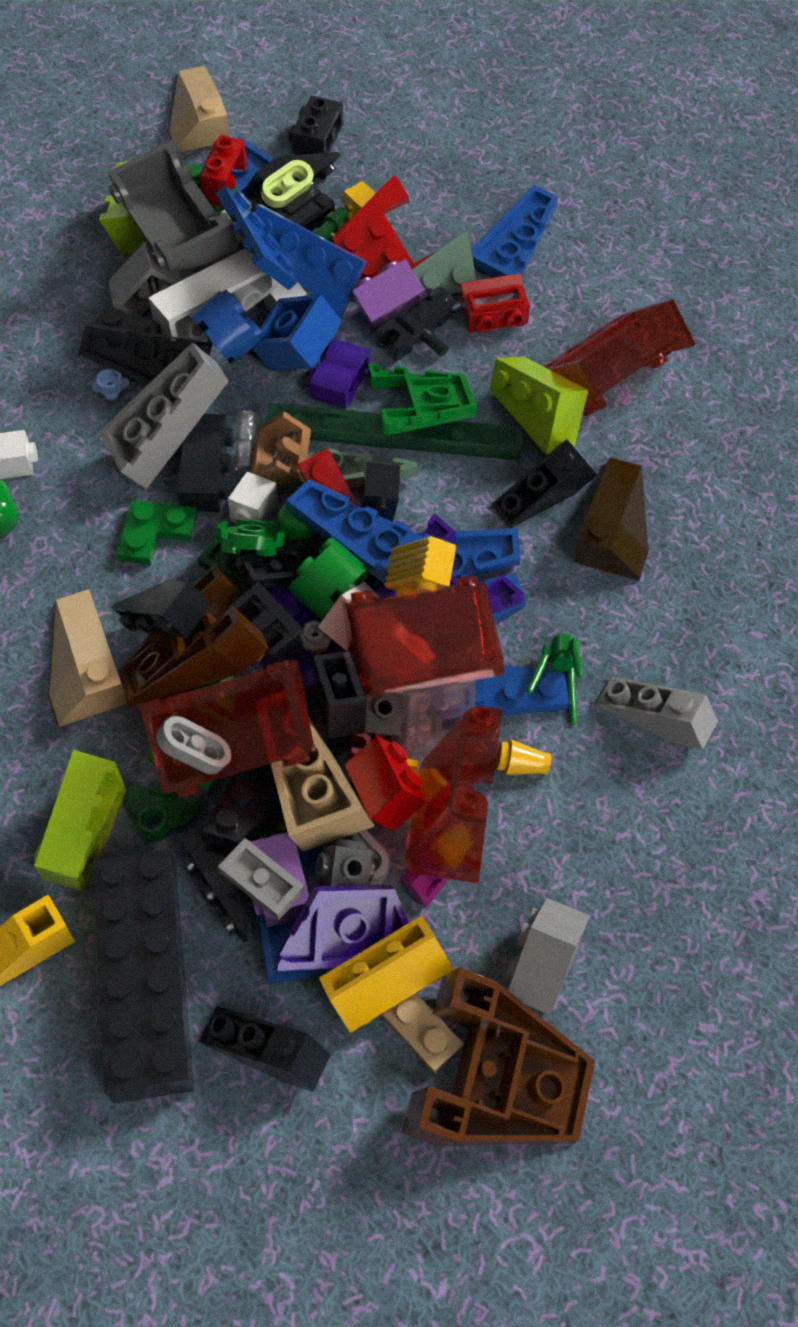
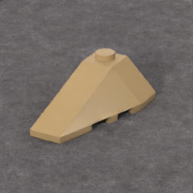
[169,66,230,152]
[49,589,127,726]

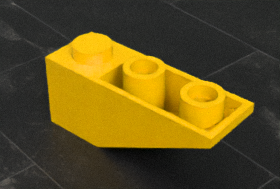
[0,895,76,986]

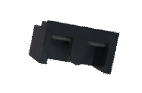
[228,582,304,671]

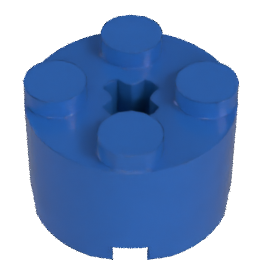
[190,289,264,366]

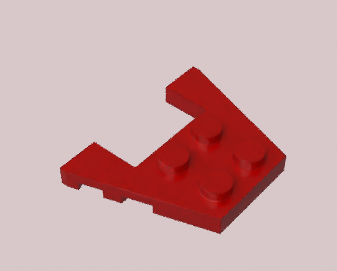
[332,175,437,282]

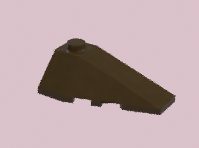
[574,457,649,581]

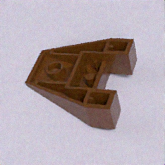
[119,563,269,707]
[401,967,595,1147]

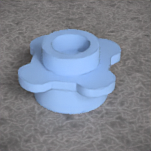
[92,368,130,401]

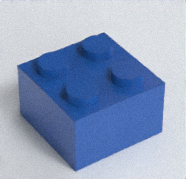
[252,294,342,371]

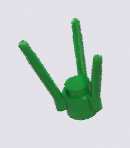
[526,634,583,725]

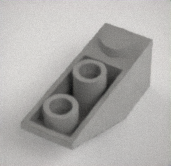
[596,676,718,750]

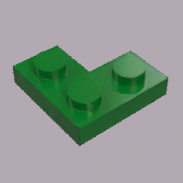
[116,500,198,565]

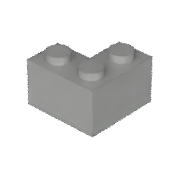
[108,242,195,316]
[504,898,590,1015]

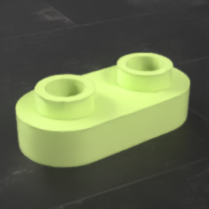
[261,160,313,208]

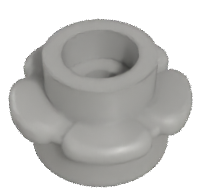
[300,620,332,654]

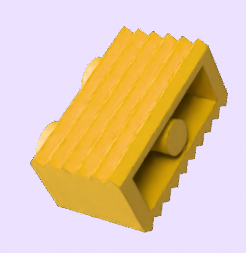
[384,536,456,600]

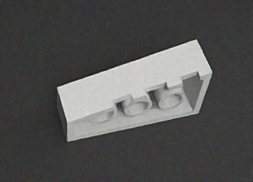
[149,248,278,342]

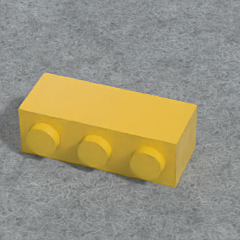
[319,915,454,1033]

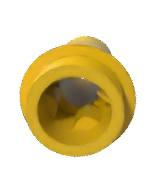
[495,739,551,775]

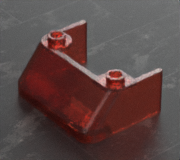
[543,299,696,416]

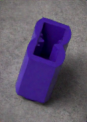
[307,339,370,409]

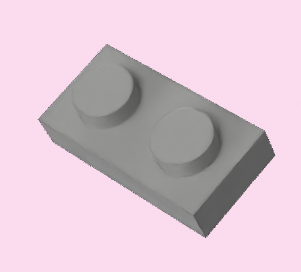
[218,838,305,920]

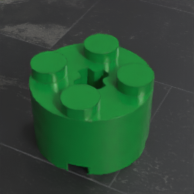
[288,537,370,621]

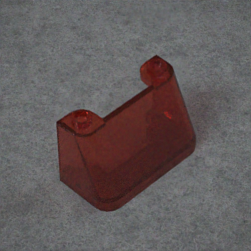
[342,575,505,696]
[139,660,315,798]
[404,706,503,884]

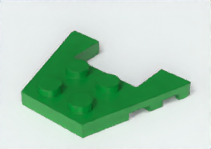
[368,363,477,436]

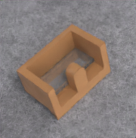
[251,412,311,489]

